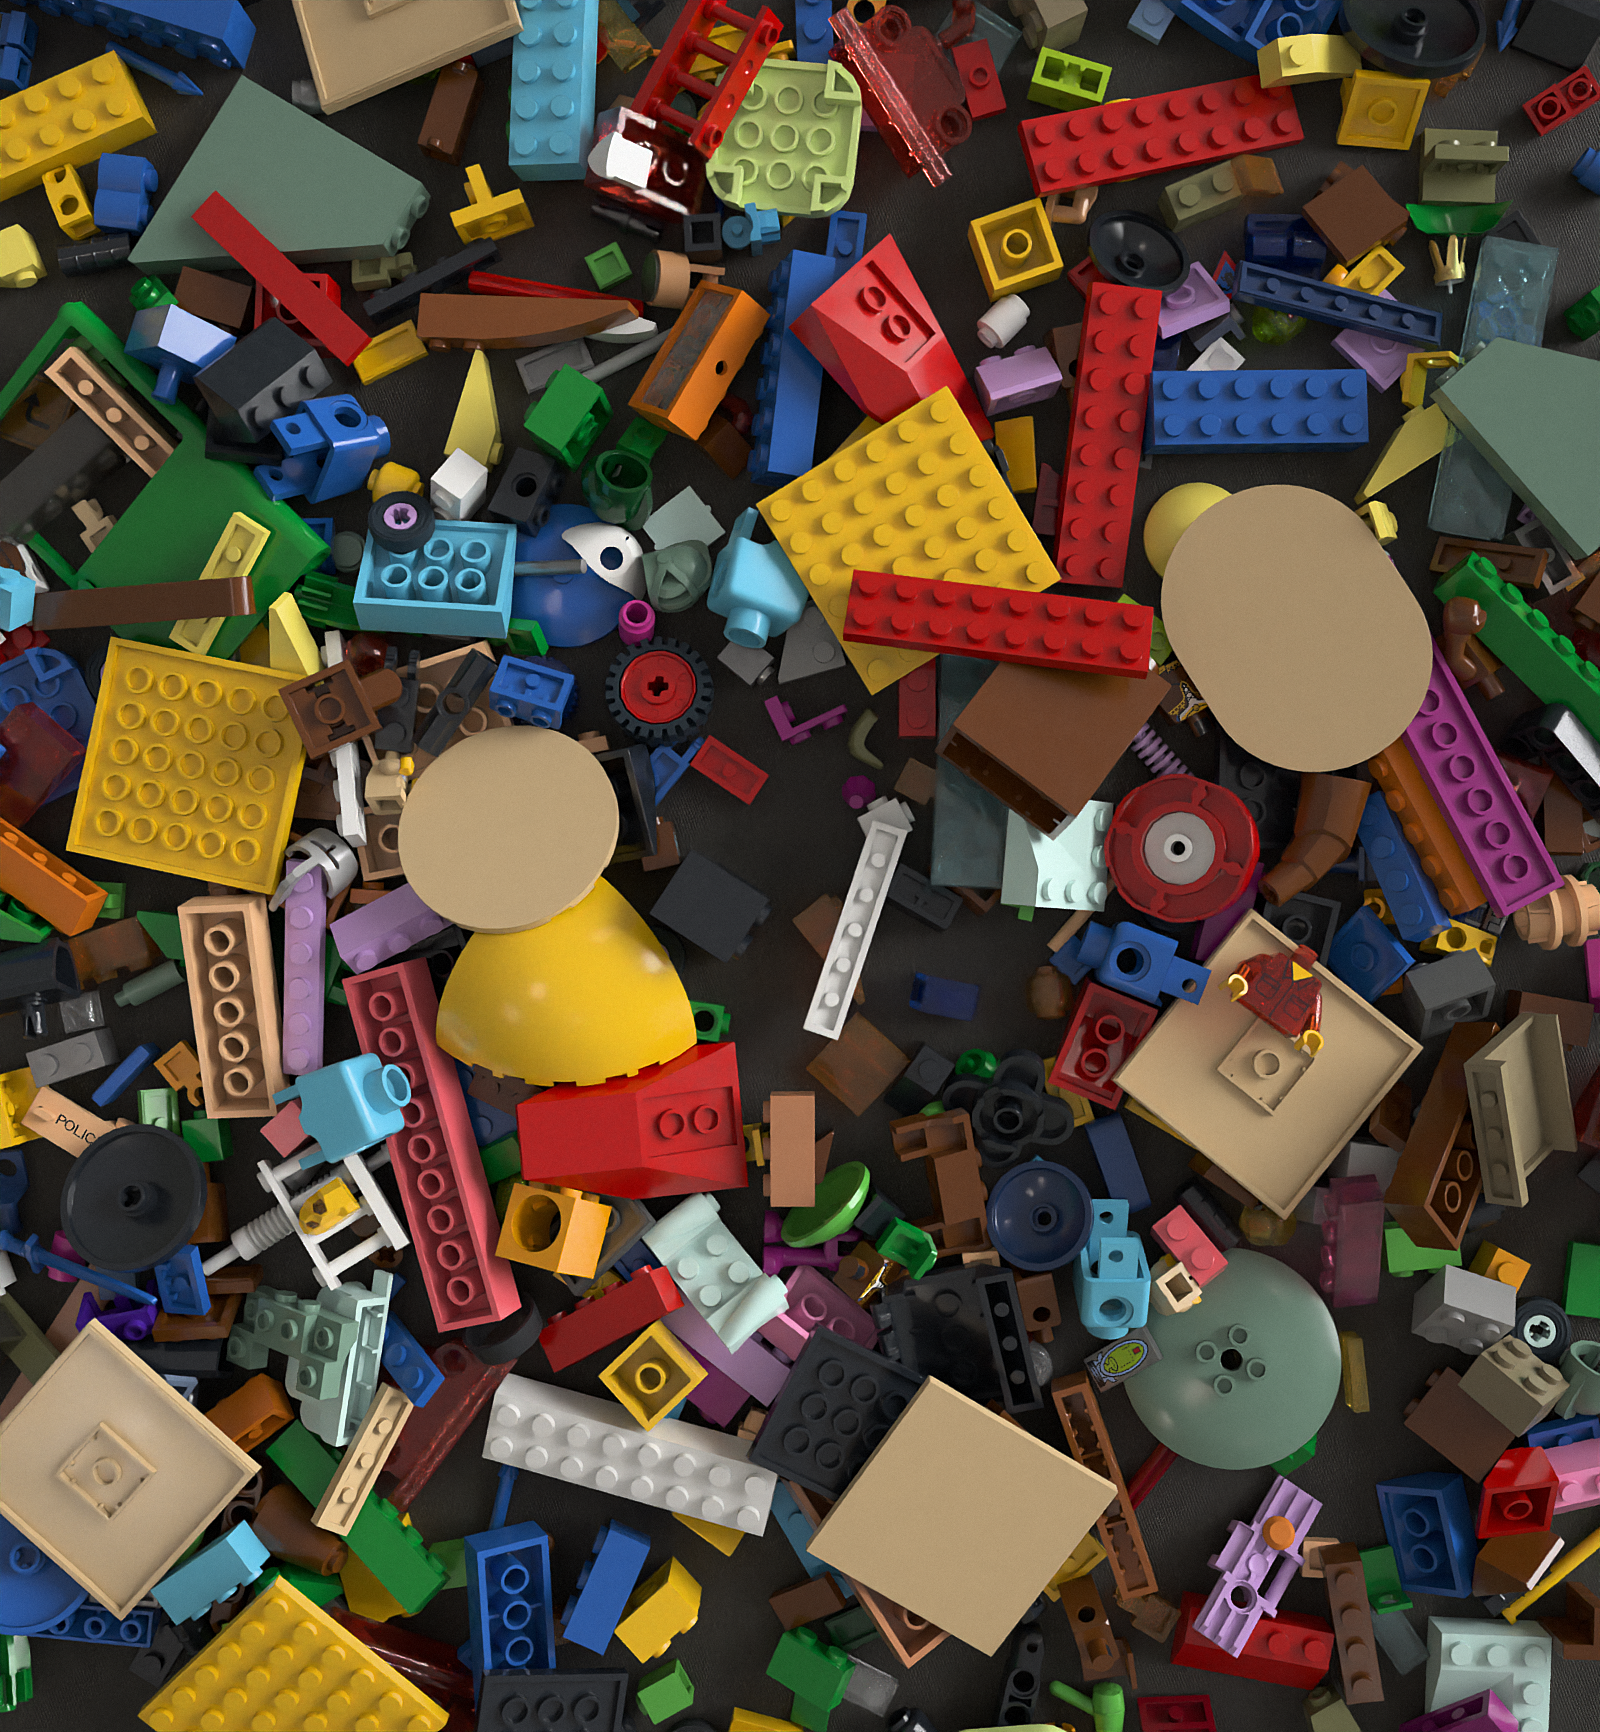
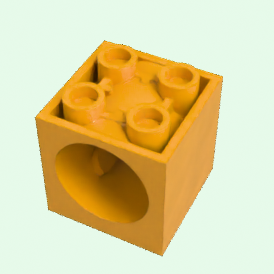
[495,1181,612,1279]

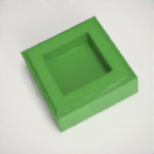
[584,242,633,293]

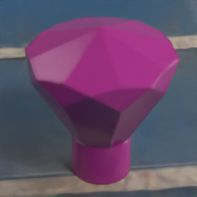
[842,775,876,809]

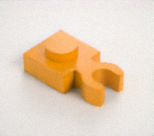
[154,1040,205,1107]

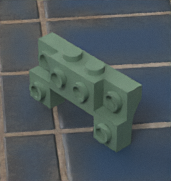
[226,1285,359,1400]

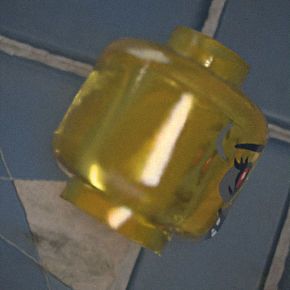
[1239,1200,1297,1246]

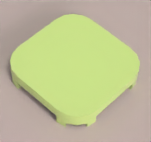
[706,58,863,218]

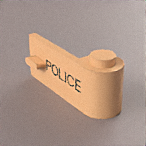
[21,1086,135,1158]

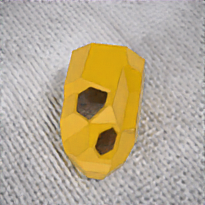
[299,1177,361,1235]

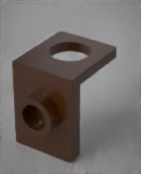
[1079,1636,1138,1690]

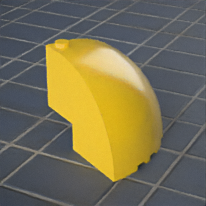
[436,875,697,1086]

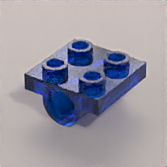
[1244,214,1327,281]

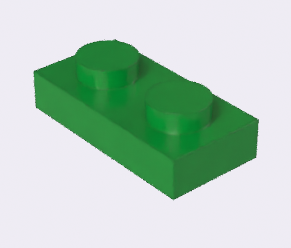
[128,273,179,311]

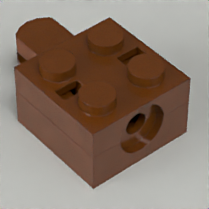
[278,659,403,760]

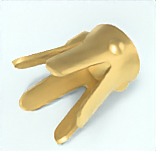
[1429,235,1467,294]

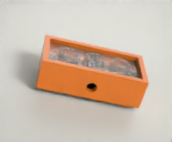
[628,280,770,441]

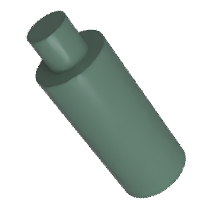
[114,959,188,1007]

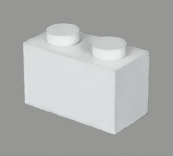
[430,448,488,521]

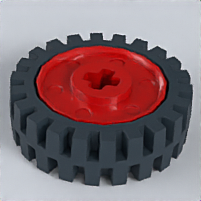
[605,636,714,747]

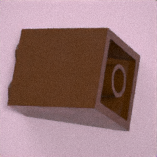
[1403,1367,1516,1484]

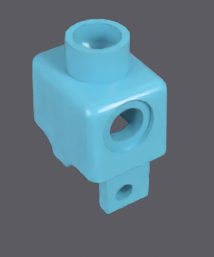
[707,507,809,648]
[272,1053,411,1170]
[1072,1199,1151,1340]

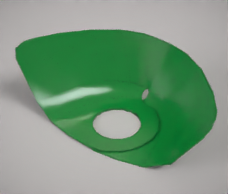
[1405,199,1513,238]

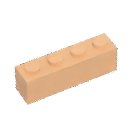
[44,346,179,478]

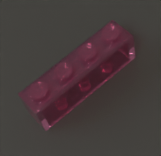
[1320,1174,1384,1308]

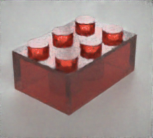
[584,106,709,224]

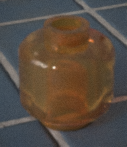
[1024,966,1074,1020]

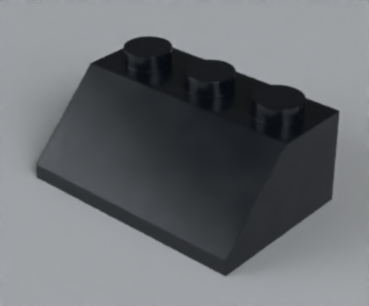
[192,317,333,443]

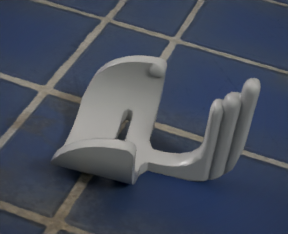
[268,828,358,911]

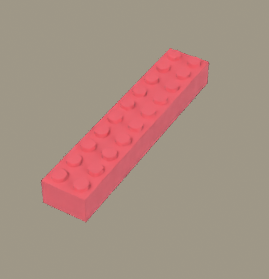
[342,957,522,1333]

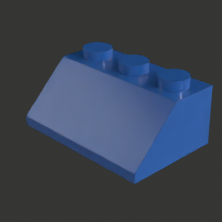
[1376,1472,1479,1598]

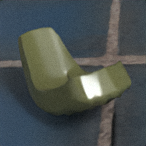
[847,707,883,770]

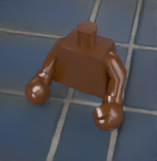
[1434,596,1506,701]

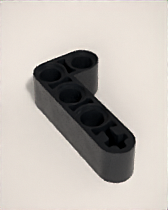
[1499,703,1600,825]

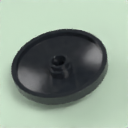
[1338,0,1487,79]
[60,1124,207,1273]

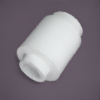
[977,294,1030,348]

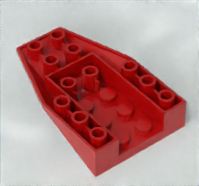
[789,233,995,442]
[515,1040,749,1200]

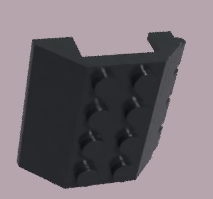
[869,1262,1044,1414]

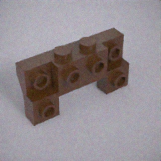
[889,1107,992,1259]

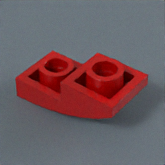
[1522,65,1600,137]

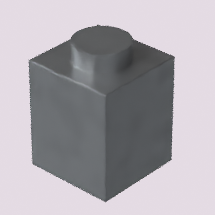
[717,641,775,689]

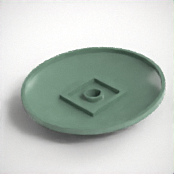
[1121,1247,1341,1470]

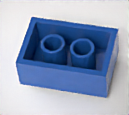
[560,1519,650,1655]

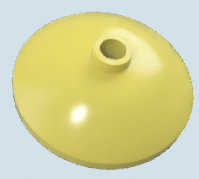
[1143,483,1232,579]

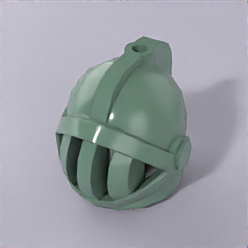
[641,540,713,613]
[1555,1340,1600,1420]

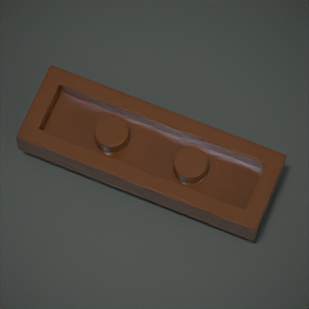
[1429,536,1550,589]

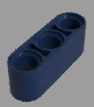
[1083,1111,1152,1215]

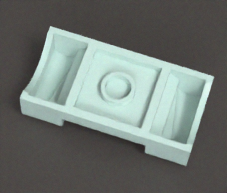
[642,1191,789,1354]

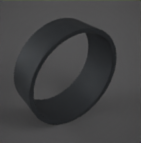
[462,1291,543,1365]

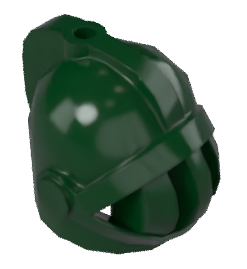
[581,450,653,531]

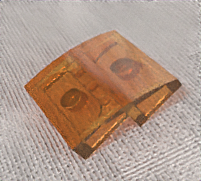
[806,1011,910,1117]

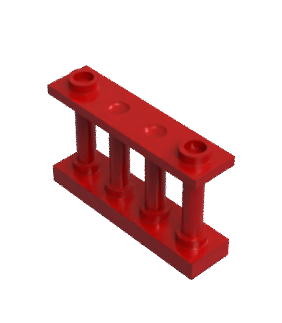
[628,0,784,159]

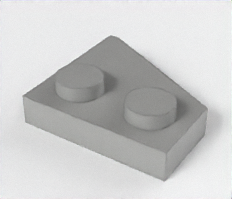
[778,600,846,685]

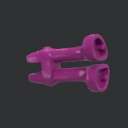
[762,1210,864,1277]

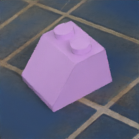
[973,345,1063,417]

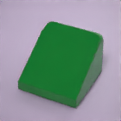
[790,1693,830,1732]

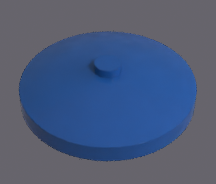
[510,504,635,649]
[0,1514,90,1635]

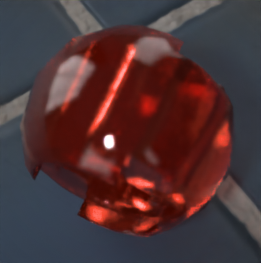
[345,631,390,676]

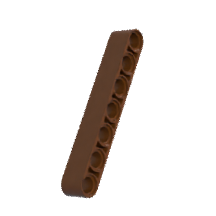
[32,576,256,631]

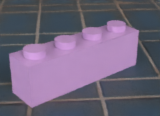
[329,882,454,975]
[660,1284,794,1407]

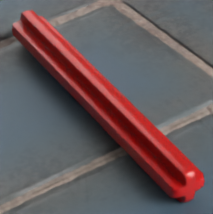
[468,271,645,318]

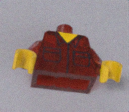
[1218,944,1324,1058]

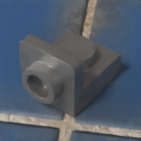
[1186,303,1246,352]

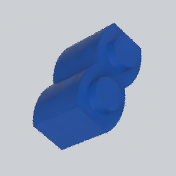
[94,153,158,237]

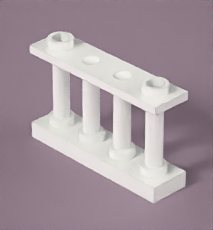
[257,1142,412,1291]

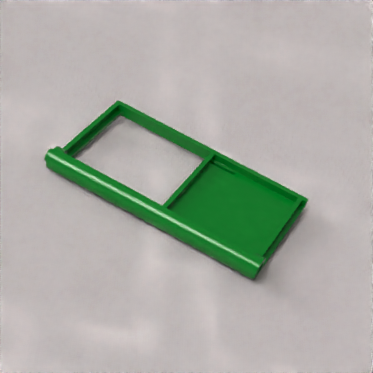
[0,301,331,660]

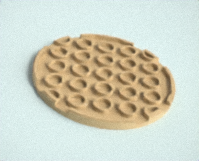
[398,726,619,934]

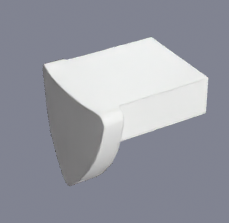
[588,132,653,191]

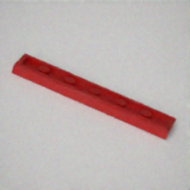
[191,190,372,366]

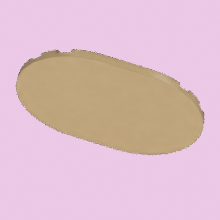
[1161,485,1433,772]

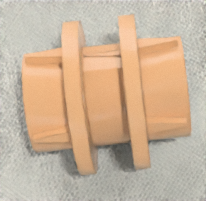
[1513,875,1600,950]

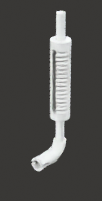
[202,1143,392,1276]

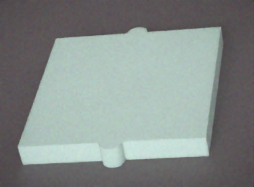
[643,485,726,551]

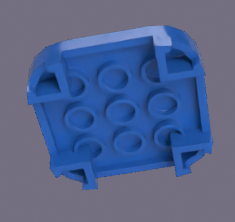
[0,647,97,815]

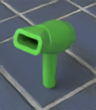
[1049,1680,1125,1732]

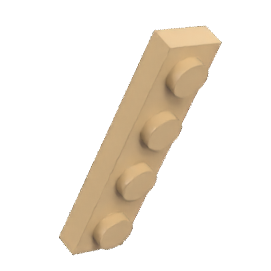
[311,1382,414,1537]

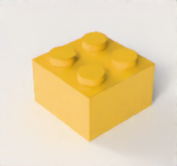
[967,198,1064,303]
[598,1319,708,1432]
[614,1556,702,1664]

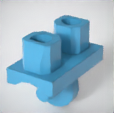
[722,202,781,256]

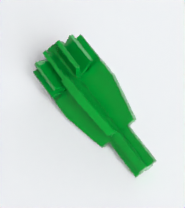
[293,571,423,638]
[0,1634,33,1713]

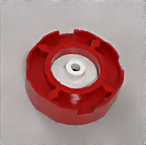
[1104,774,1260,923]

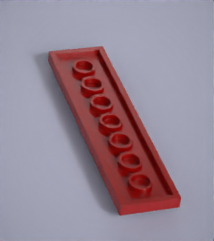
[1017,74,1304,198]
[1052,282,1162,588]
[843,569,1154,680]

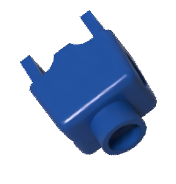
[253,394,391,504]
[1075,920,1212,1006]

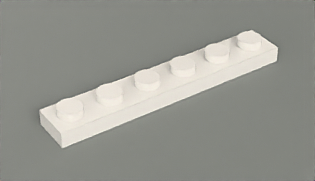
[321,630,367,847]
[803,820,908,1040]

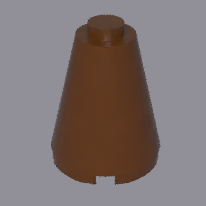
[248,1482,348,1576]

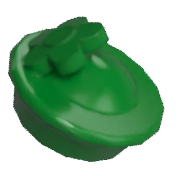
[955,1048,996,1078]

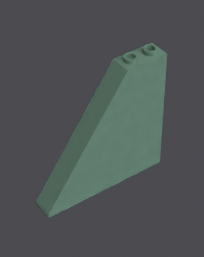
[128,75,431,275]
[1429,337,1600,560]

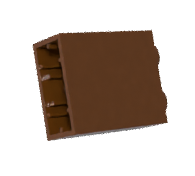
[934,657,1172,841]

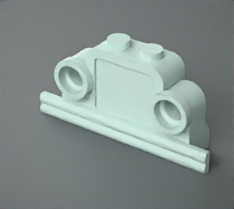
[285,1270,393,1447]

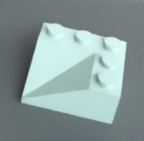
[1001,800,1114,912]
[1425,1616,1552,1732]

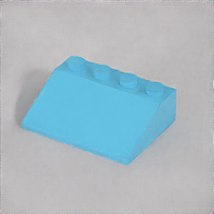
[353,519,517,639]

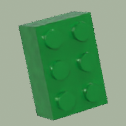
[523,363,614,474]

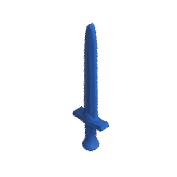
[0,1230,158,1306]

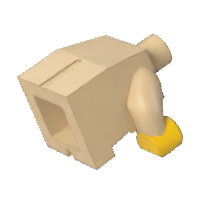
[364,751,418,815]
[1149,1253,1203,1316]

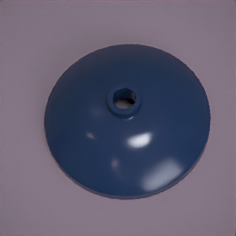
[986,1161,1094,1272]

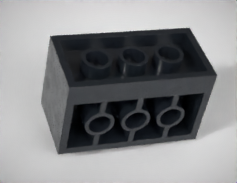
[649,849,774,964]

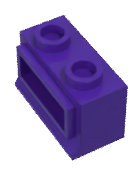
[75,1279,163,1341]

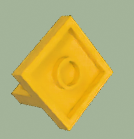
[1336,69,1430,150]
[450,164,535,246]
[0,1067,49,1149]

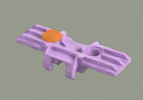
[1192,1474,1323,1658]

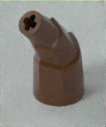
[1258,772,1372,907]

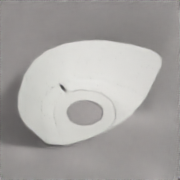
[562,522,646,600]

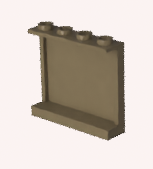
[1464,1012,1578,1207]

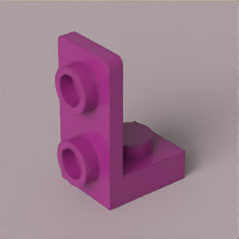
[764,696,848,746]

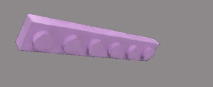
[283,858,327,1075]

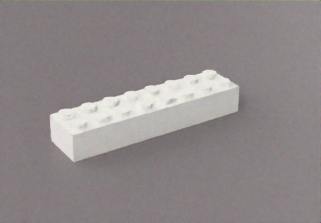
[482,1373,779,1537]

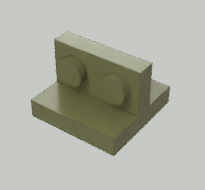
[1418,128,1509,206]

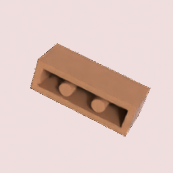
[763,1091,815,1207]

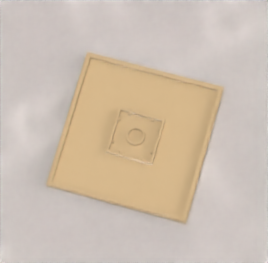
[292,0,524,115]
[1110,908,1424,1220]
[0,1318,261,1621]
[806,1375,1118,1657]

